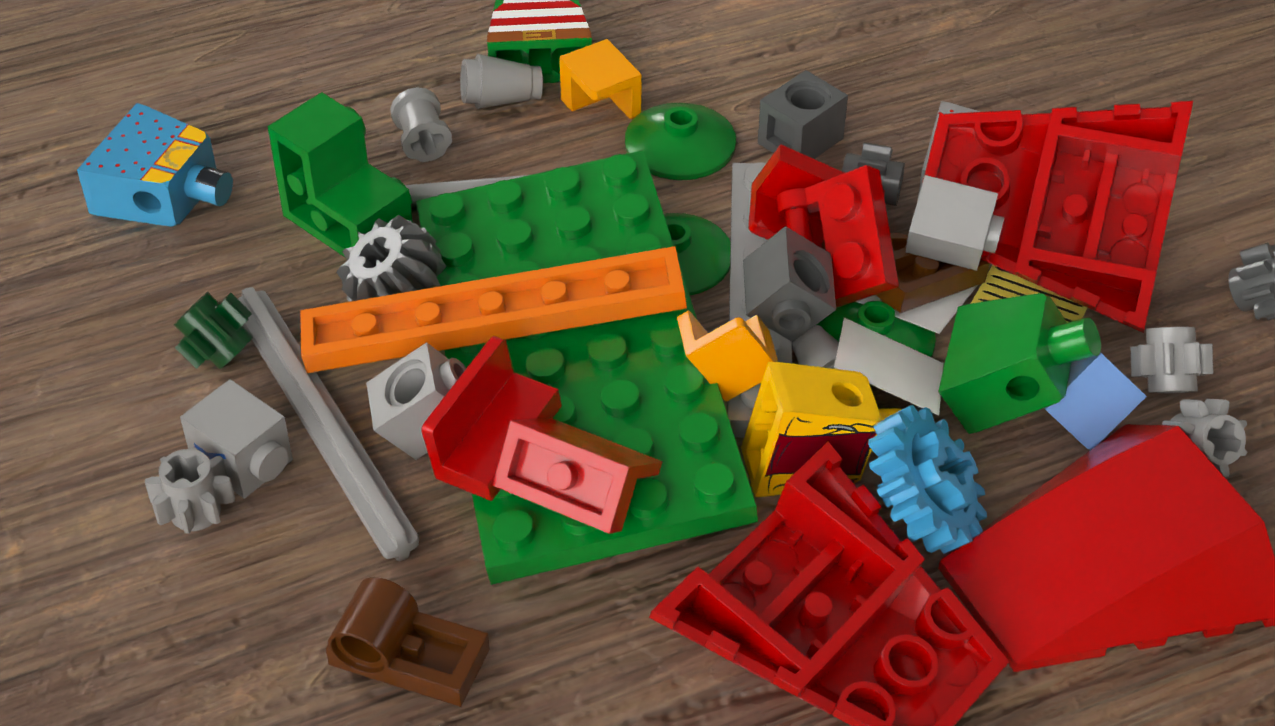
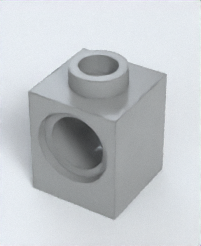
[366,342,466,460]

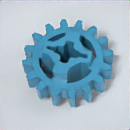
[868,405,987,554]

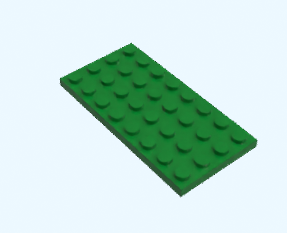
[416,150,758,585]

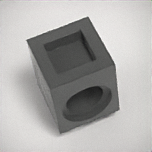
[758,70,848,159]
[743,226,836,342]

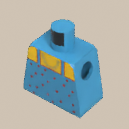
[77,103,233,227]

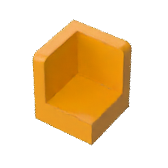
[560,39,642,119]
[677,310,778,402]

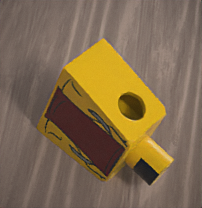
[741,362,902,497]

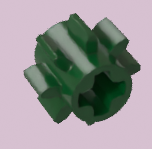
[174,292,253,369]

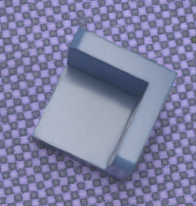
[1044,352,1147,450]

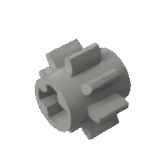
[1130,327,1214,393]
[1162,399,1247,478]
[145,448,235,533]

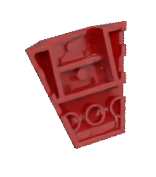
[923,101,1193,333]
[938,424,1275,672]
[649,441,1009,726]

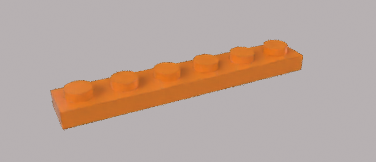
[300,246,687,373]

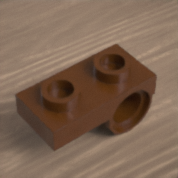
[325,577,490,707]

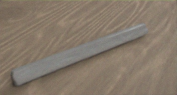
[238,287,419,561]

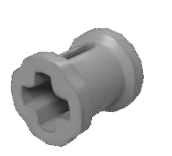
[390,87,452,162]

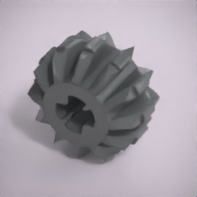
[336,215,446,302]

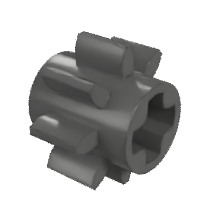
[842,142,905,206]
[1228,243,1275,320]

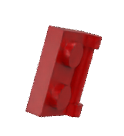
[776,165,899,308]

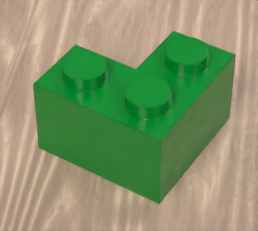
[267,92,413,257]

